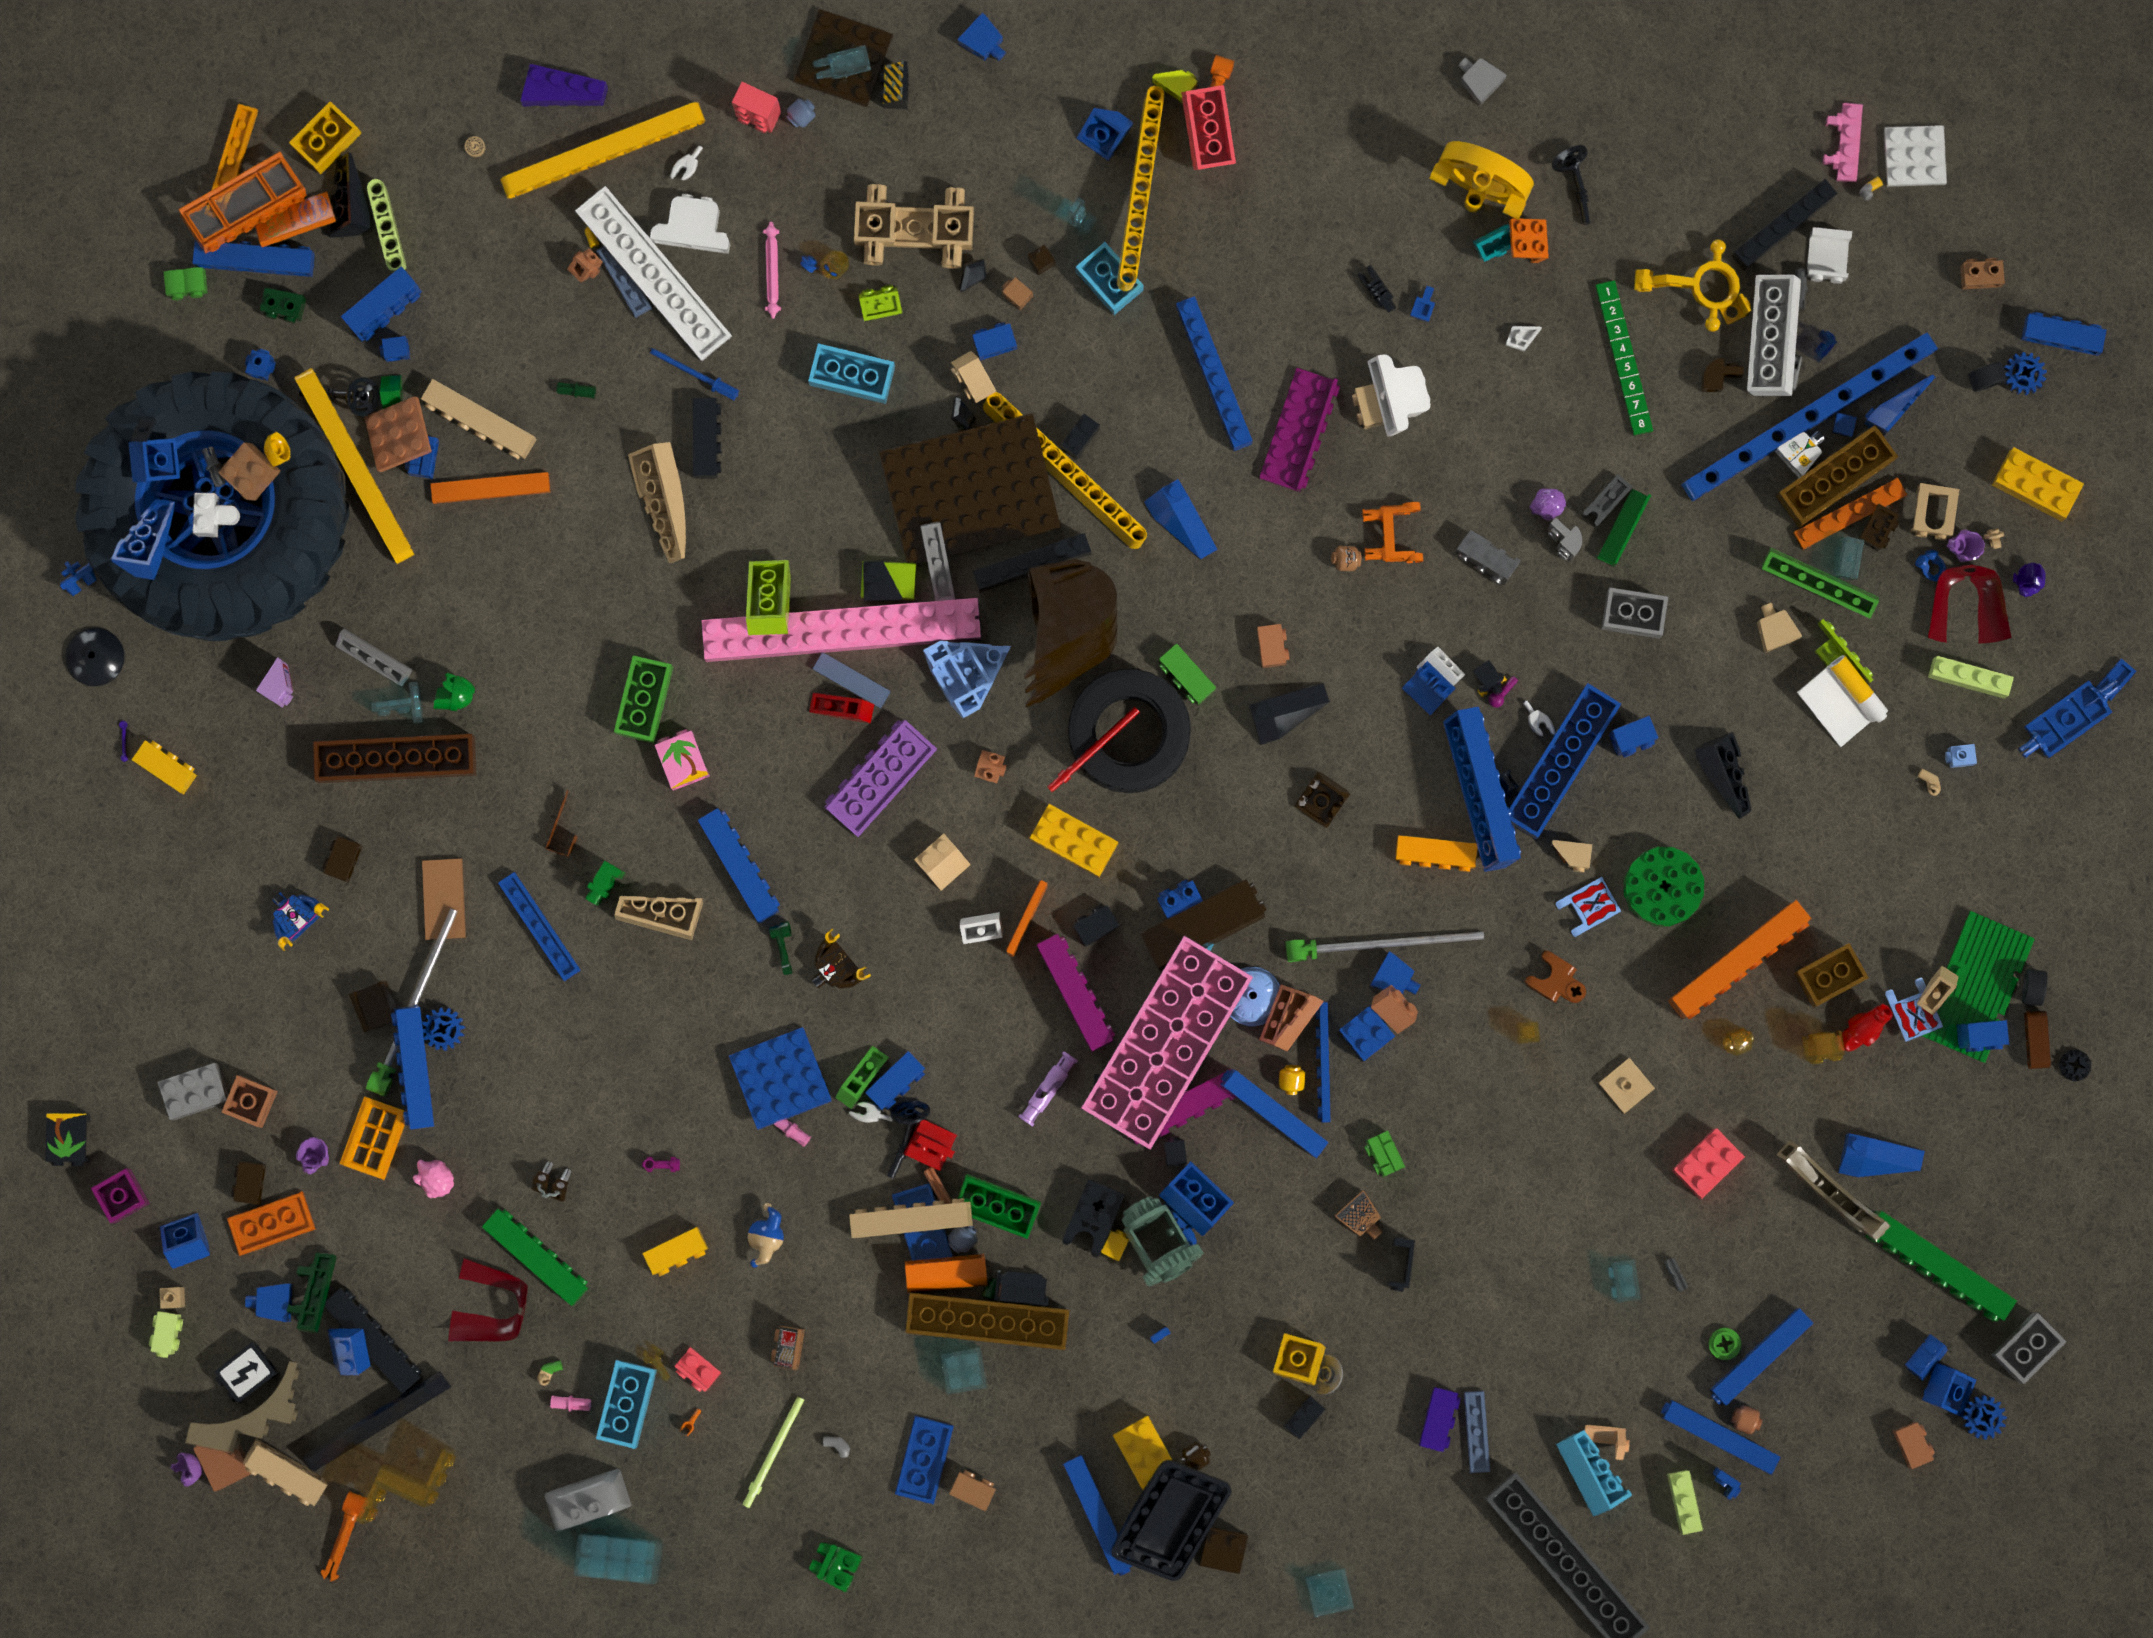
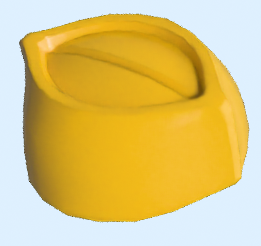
[264,432,291,467]

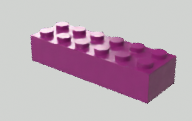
[1037,934,1115,1053]

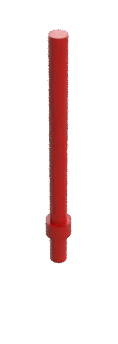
[1047,707,1140,793]

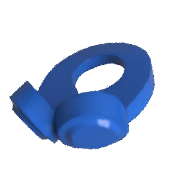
[1915,550,1946,581]

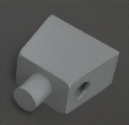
[1458,58,1507,106]

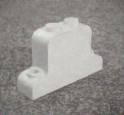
[650,194,730,254]
[1368,355,1430,436]

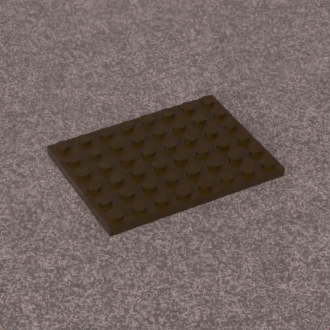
[879,413,1061,564]

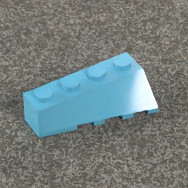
[1556,1430,1632,1516]

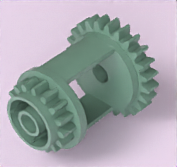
[1122,1196,1203,1287]

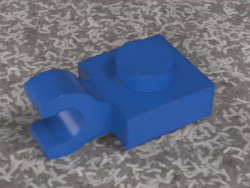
[1410,286,1435,323]

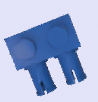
[1157,880,1203,919]

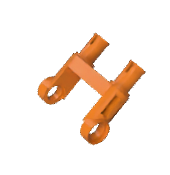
[1362,502,1423,563]

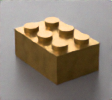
[1794,943,1869,1008]

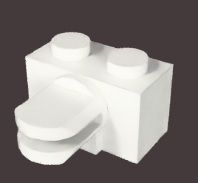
[193,493,240,537]

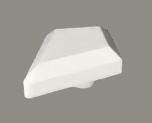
[1506,326,1542,351]

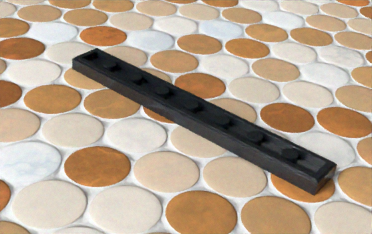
[303,1371,451,1472]

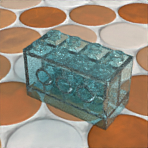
[574,1532,663,1584]

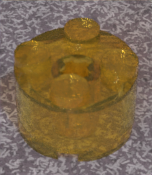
[1802,1030,1845,1064]

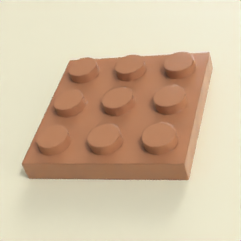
[364,396,432,472]

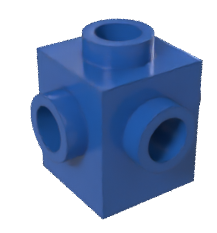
[245,349,275,381]

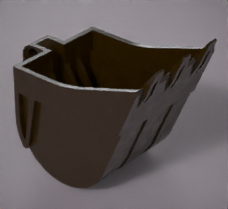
[1024,559,1118,708]

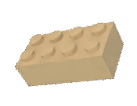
[243,1438,327,1506]

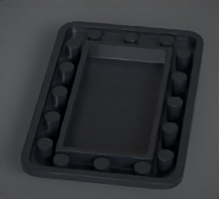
[1111,1460,1232,1581]

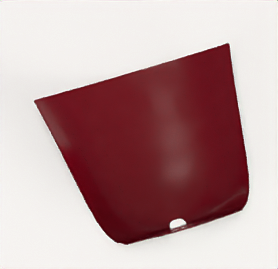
[1928,565,2012,644]
[448,1258,528,1342]

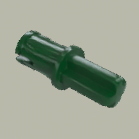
[556,382,596,399]

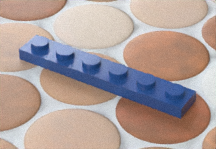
[498,872,581,981]
[1315,1002,1330,1123]

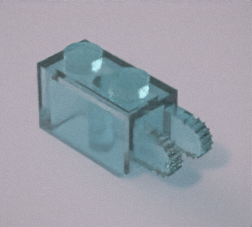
[813,45,871,79]

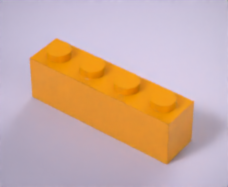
[1395,835,1477,872]

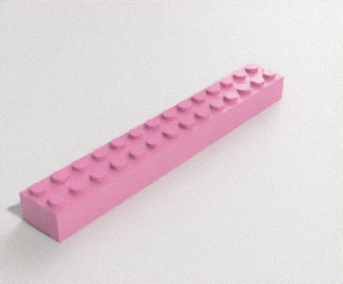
[702,598,981,662]

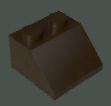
[1200,1527,1248,1574]

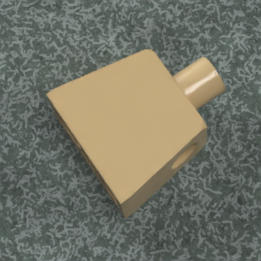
[1757,603,1802,653]

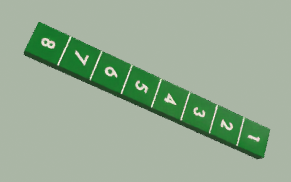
[1595,280,1653,436]

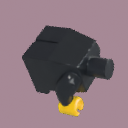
[1473,660,1507,697]

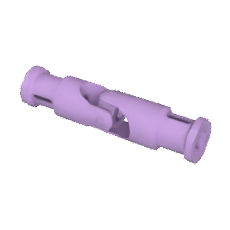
[1018,1051,1078,1127]

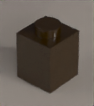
[1028,244,1055,275]

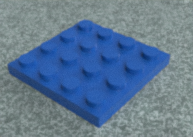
[729,1027,832,1130]

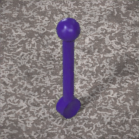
[119,721,128,762]

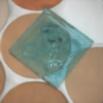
[1305,1568,1354,1617]

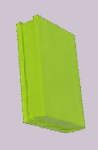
[861,560,916,601]

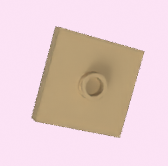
[1598,1058,1655,1114]

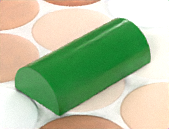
[957,1174,1042,1239]

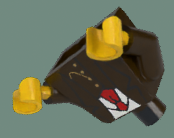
[811,929,871,989]

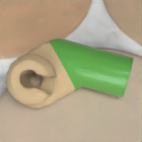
[537,1360,563,1386]

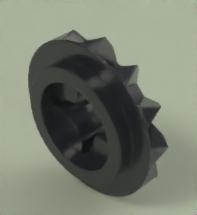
[2059,1050,2091,1081]

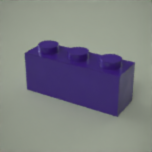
[1419,1387,1460,1452]

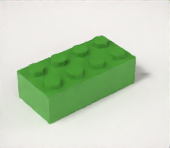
[614,655,674,744]

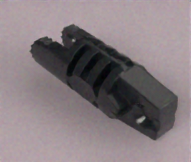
[1357,264,1397,313]

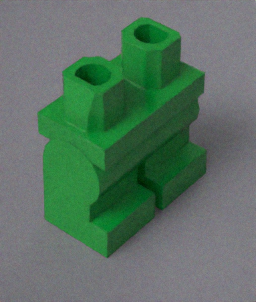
[585,861,626,906]
[809,1542,863,1592]

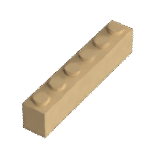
[421,379,537,460]
[849,1198,973,1238]

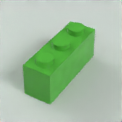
[1159,644,1216,705]

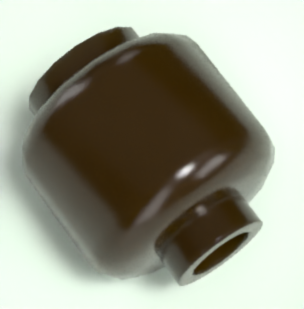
[1180,1442,1211,1470]

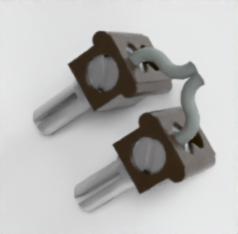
[531,1161,571,1202]

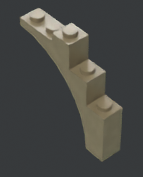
[1776,1140,1890,1241]
[185,1361,300,1454]

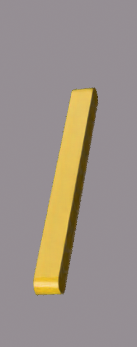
[1117,86,1164,291]
[500,102,706,199]
[294,368,415,564]
[983,392,1147,549]

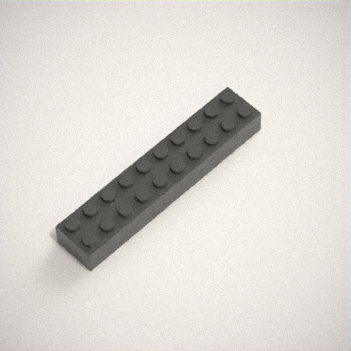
[1484,1472,1650,1638]

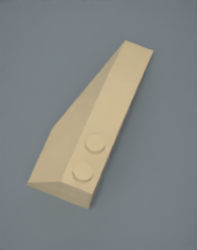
[628,442,686,563]

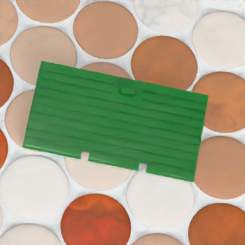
[1922,911,2035,1063]

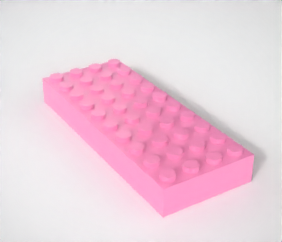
[1082,936,1253,1149]

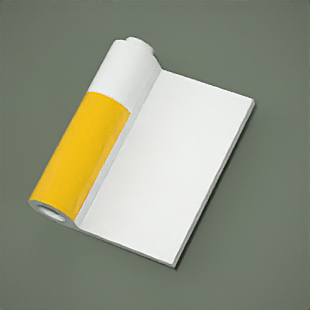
[1797,655,1888,747]

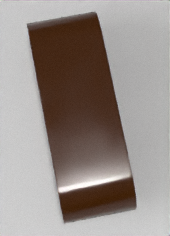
[2024,1010,2051,1069]

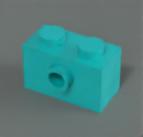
[1472,224,1511,262]

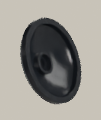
[65,628,125,687]

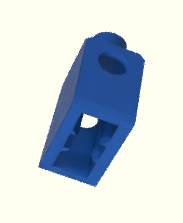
[958,12,1006,61]
[1370,951,1421,995]
[245,1284,293,1322]

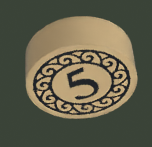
[465,137,485,157]

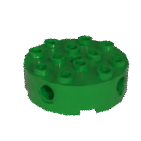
[1623,847,1704,927]

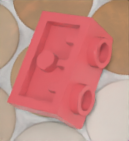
[674,1347,722,1392]

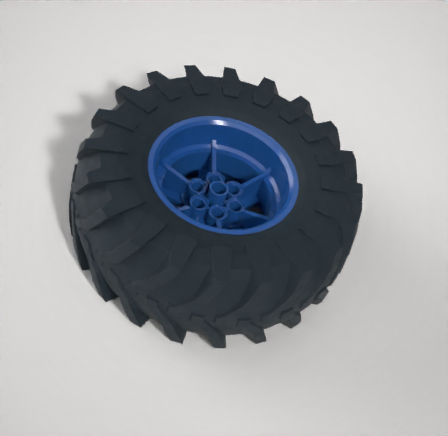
[75,371,349,641]

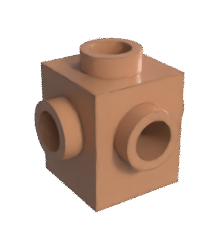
[568,249,603,282]
[974,750,1007,783]

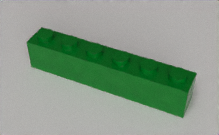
[482,1209,589,1306]

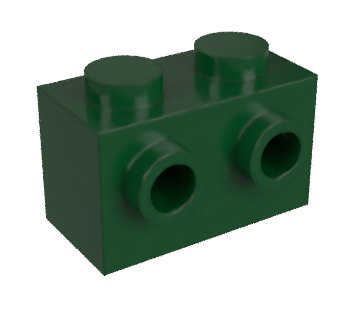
[260,288,306,323]

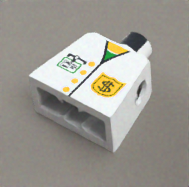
[1775,431,1825,478]

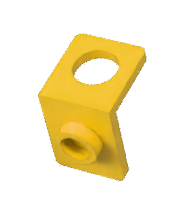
[1719,293,1751,325]

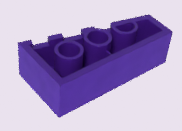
[521,64,608,107]

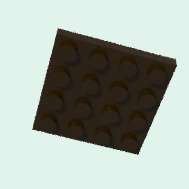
[794,9,893,107]

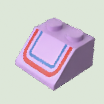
[256,657,293,708]

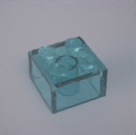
[941,1347,988,1395]

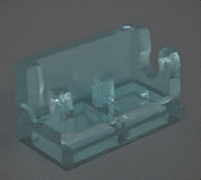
[1832,536,1864,580]

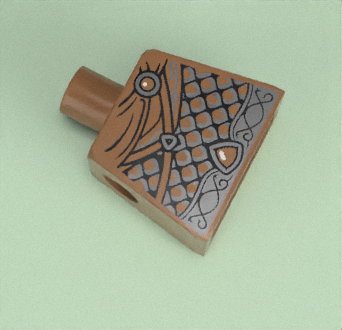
[1334,1191,1382,1240]

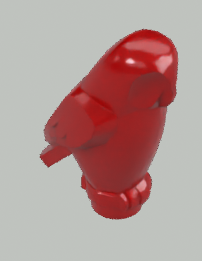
[1838,1004,1893,1052]

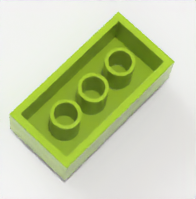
[746,560,791,635]

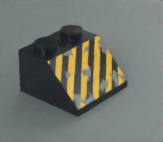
[880,61,909,109]

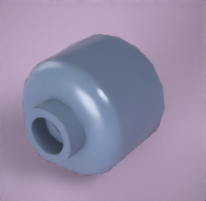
[787,99,816,128]
[948,1226,978,1254]

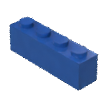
[2021,312,2107,356]

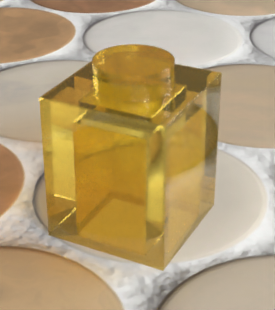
[1516,1022,1540,1044]

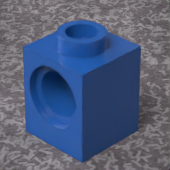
[379,336,410,362]

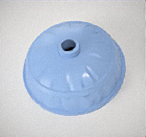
[1230,967,1280,1026]

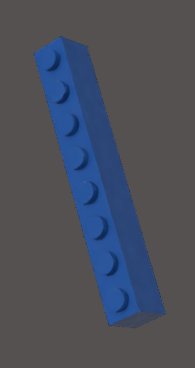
[1176,296,1253,451]

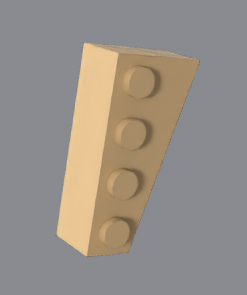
[614,896,703,940]

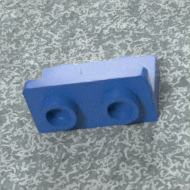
[1712,1467,1741,1500]

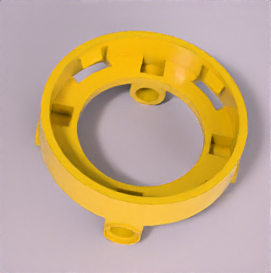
[1429,141,1534,220]

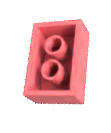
[732,82,781,133]
[1671,1128,1745,1199]

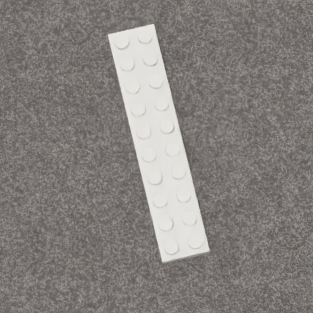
[575,186,732,361]

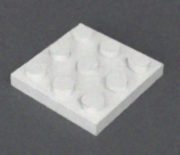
[1884,126,1947,187]

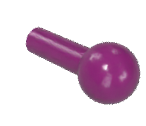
[1488,676,1518,708]

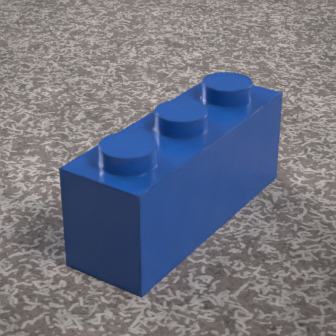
[865,1051,925,1110]

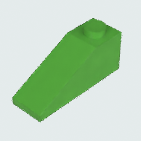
[835,1046,889,1109]

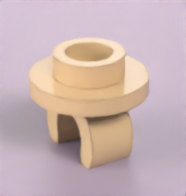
[1984,529,2004,549]

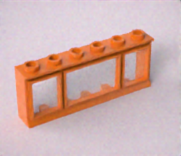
[179,152,306,254]

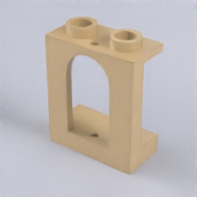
[1911,483,1959,541]

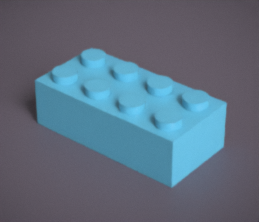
[808,343,895,404]
[596,1360,657,1449]

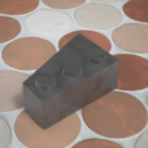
[1456,530,1521,585]

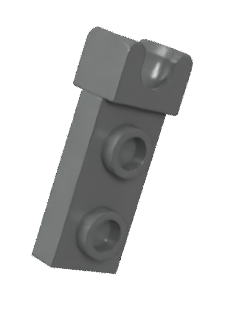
[1582,474,1632,528]

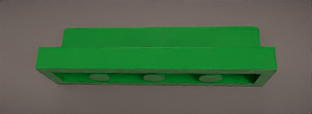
[1597,488,1651,567]

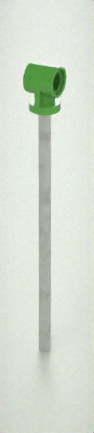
[366,908,458,1097]
[1285,932,1484,962]

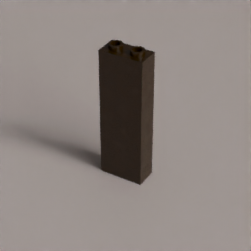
[1140,879,1267,971]

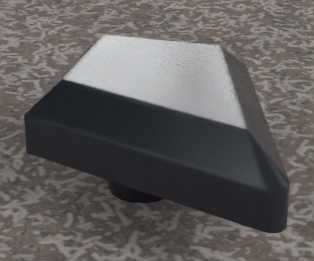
[959,259,987,292]
[951,396,976,430]

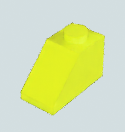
[1152,70,1198,104]

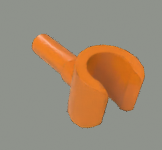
[680,1408,701,1436]

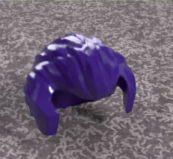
[2013,562,2046,597]

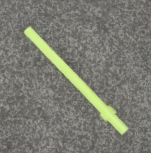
[742,1396,804,1508]

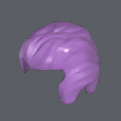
[1530,488,1566,520]
[1947,529,1985,562]
[296,1137,329,1175]
[171,1452,203,1487]

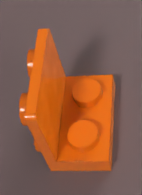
[1509,218,1549,263]

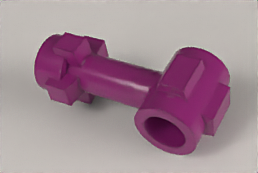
[642,1157,680,1172]

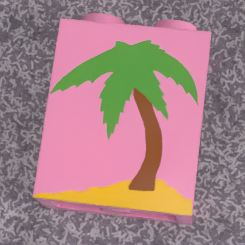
[655,729,710,791]

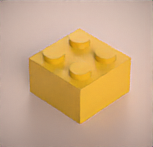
[1273,1333,1326,1386]

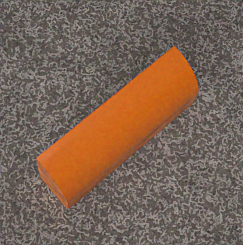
[905,1254,987,1293]

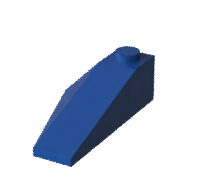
[1864,374,1935,436]
[1144,479,1218,560]
[111,499,176,580]
[1838,1133,1925,1177]

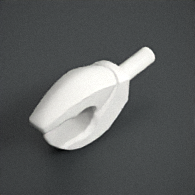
[670,145,703,180]
[1523,701,1555,736]
[849,1102,893,1123]

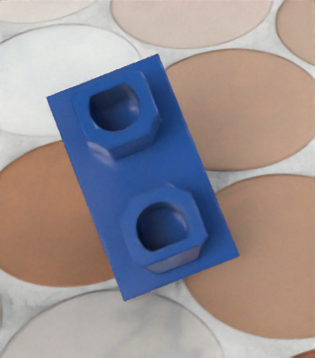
[60,561,97,596]

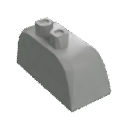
[544,1468,632,1532]

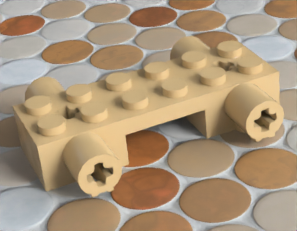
[854,184,974,269]

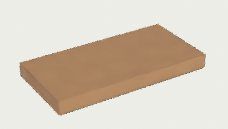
[422,859,466,940]

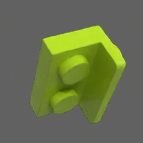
[859,285,902,321]

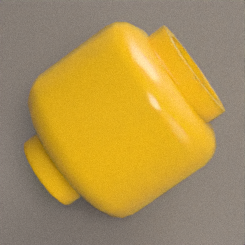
[1279,1065,1305,1095]

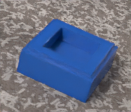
[1832,413,1857,437]
[1150,1327,1170,1344]

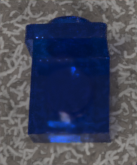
[1814,329,1837,363]

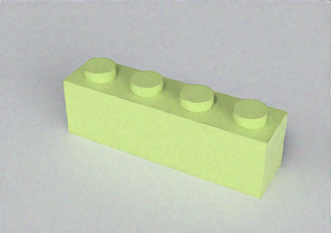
[1928,656,2014,699]

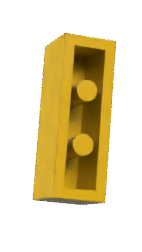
[132,740,197,795]
[643,1227,708,1277]

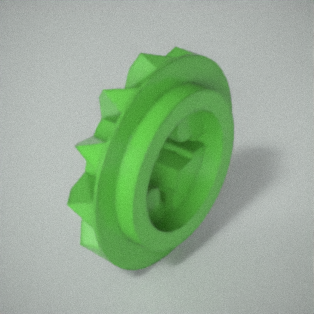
[1709,1328,1741,1360]

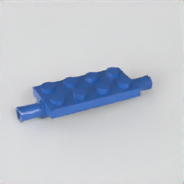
[2018,679,2121,759]

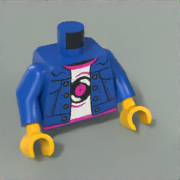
[272,892,329,951]

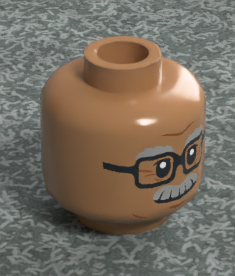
[1331,546,1362,571]

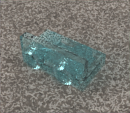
[1608,1259,1641,1303]

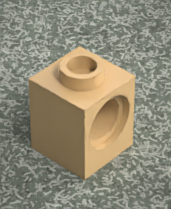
[160,1287,185,1309]

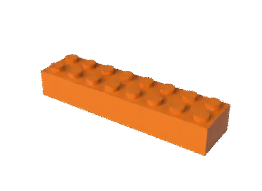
[1668,900,1812,1019]

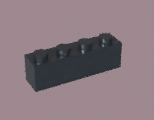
[693,398,722,479]

